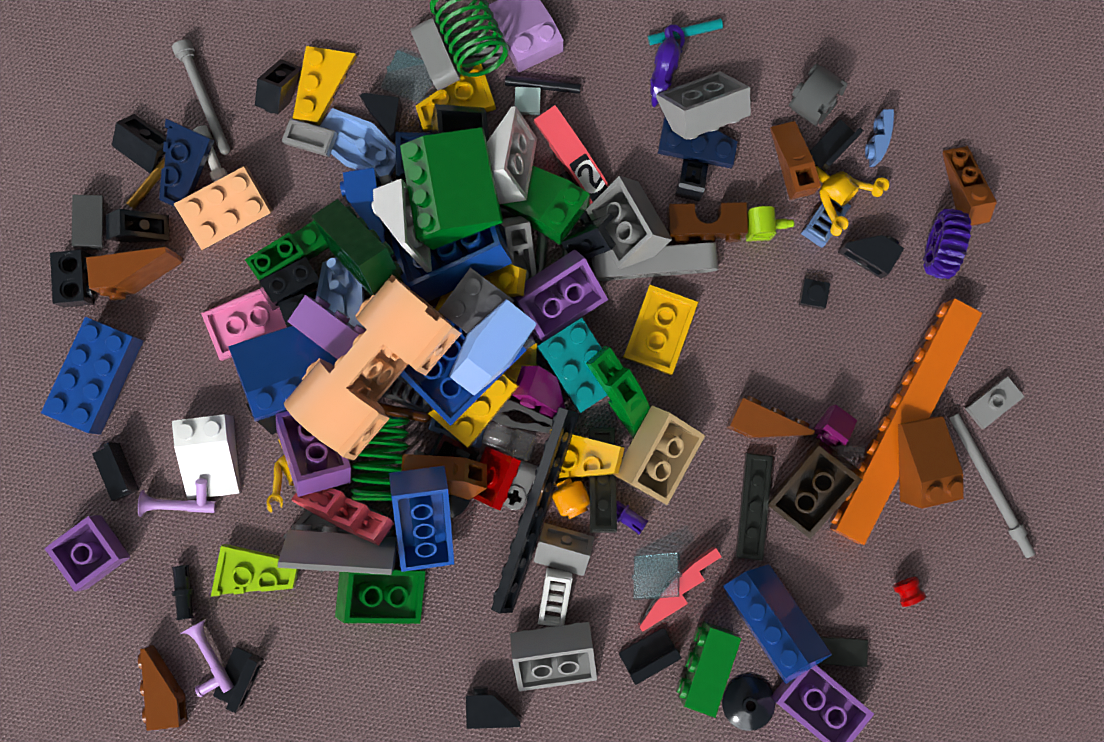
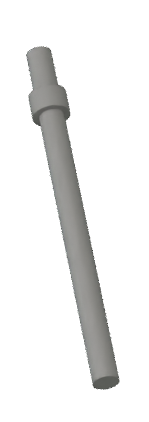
[949,413,1036,558]

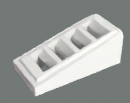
[538,568,572,627]

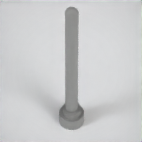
[172,39,230,155]

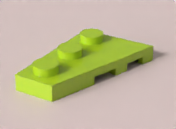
[211,544,299,597]

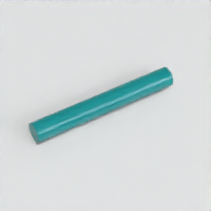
[648,18,723,46]

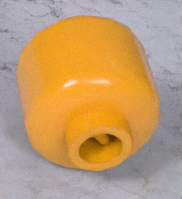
[552,478,590,519]

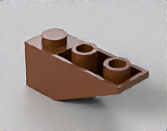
[770,121,821,200]
[942,146,997,226]
[726,396,815,438]
[401,454,487,500]
[138,645,187,731]

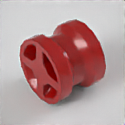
[893,576,927,607]

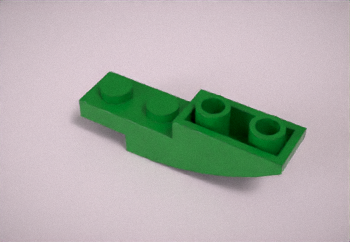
[245,221,329,281]
[586,346,650,439]

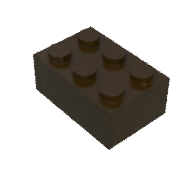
[768,439,863,539]

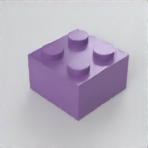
[44,515,130,592]

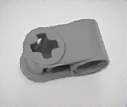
[504,458,537,510]

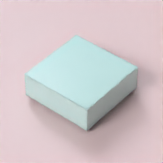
[515,87,541,115]

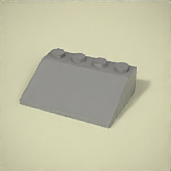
[278,524,397,575]

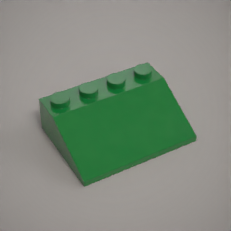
[400,127,503,250]

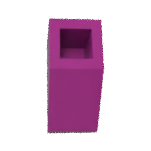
[512,366,566,419]
[813,405,858,446]

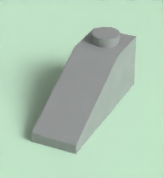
[498,216,536,302]

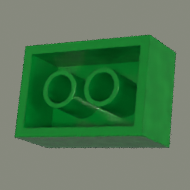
[676,621,742,718]

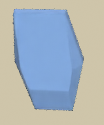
[320,108,396,177]
[316,257,366,330]
[449,299,537,396]

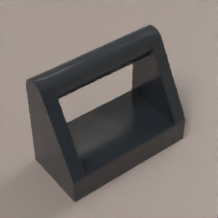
[431,104,489,141]

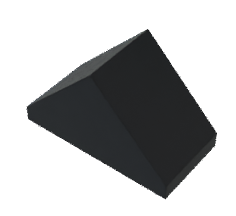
[359,93,402,143]
[675,159,708,202]
[429,433,479,461]

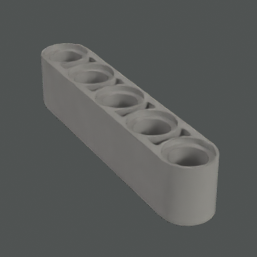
[591,243,719,281]

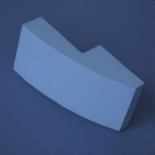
[865,109,894,167]

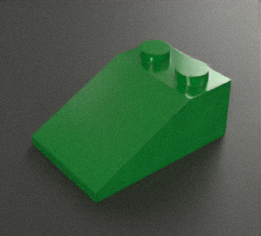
[499,166,590,245]
[335,568,426,624]

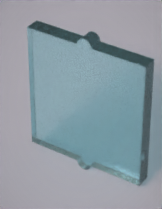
[381,50,432,103]
[631,552,682,600]

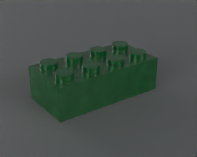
[311,199,404,296]

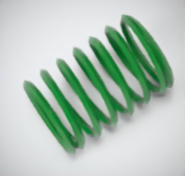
[430,0,509,77]
[350,417,410,501]

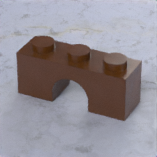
[667,202,748,244]

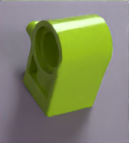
[746,206,794,241]

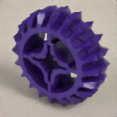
[923,209,972,279]

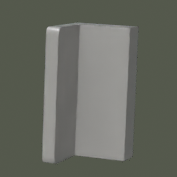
[534,523,594,576]

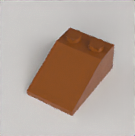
[86,247,183,300]
[898,416,964,509]

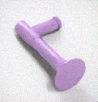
[138,478,216,517]
[181,619,234,697]

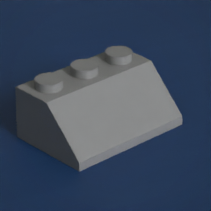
[656,72,751,140]
[586,176,672,269]
[510,622,597,691]

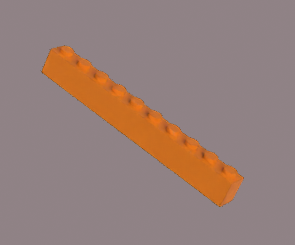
[830,298,983,545]

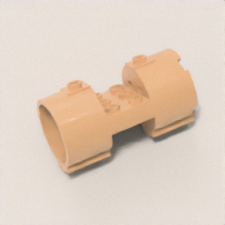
[284,275,462,460]

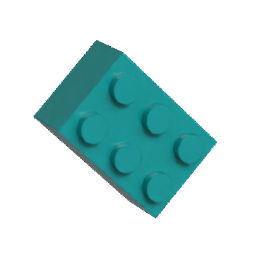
[537,318,607,413]

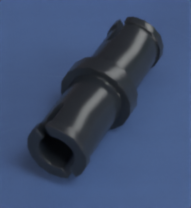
[172,565,194,620]

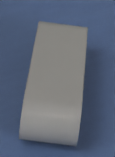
[410,17,461,91]

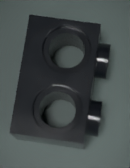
[50,250,97,308]
[259,257,319,311]

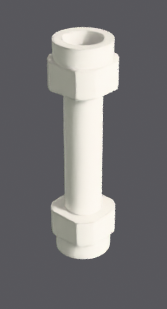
[193,125,228,182]

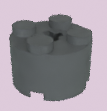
[789,63,848,127]

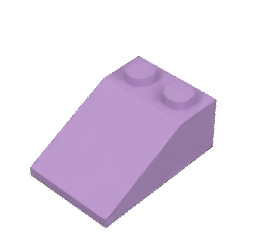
[489,0,563,73]

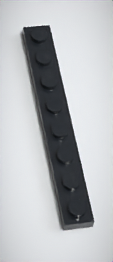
[491,407,580,614]

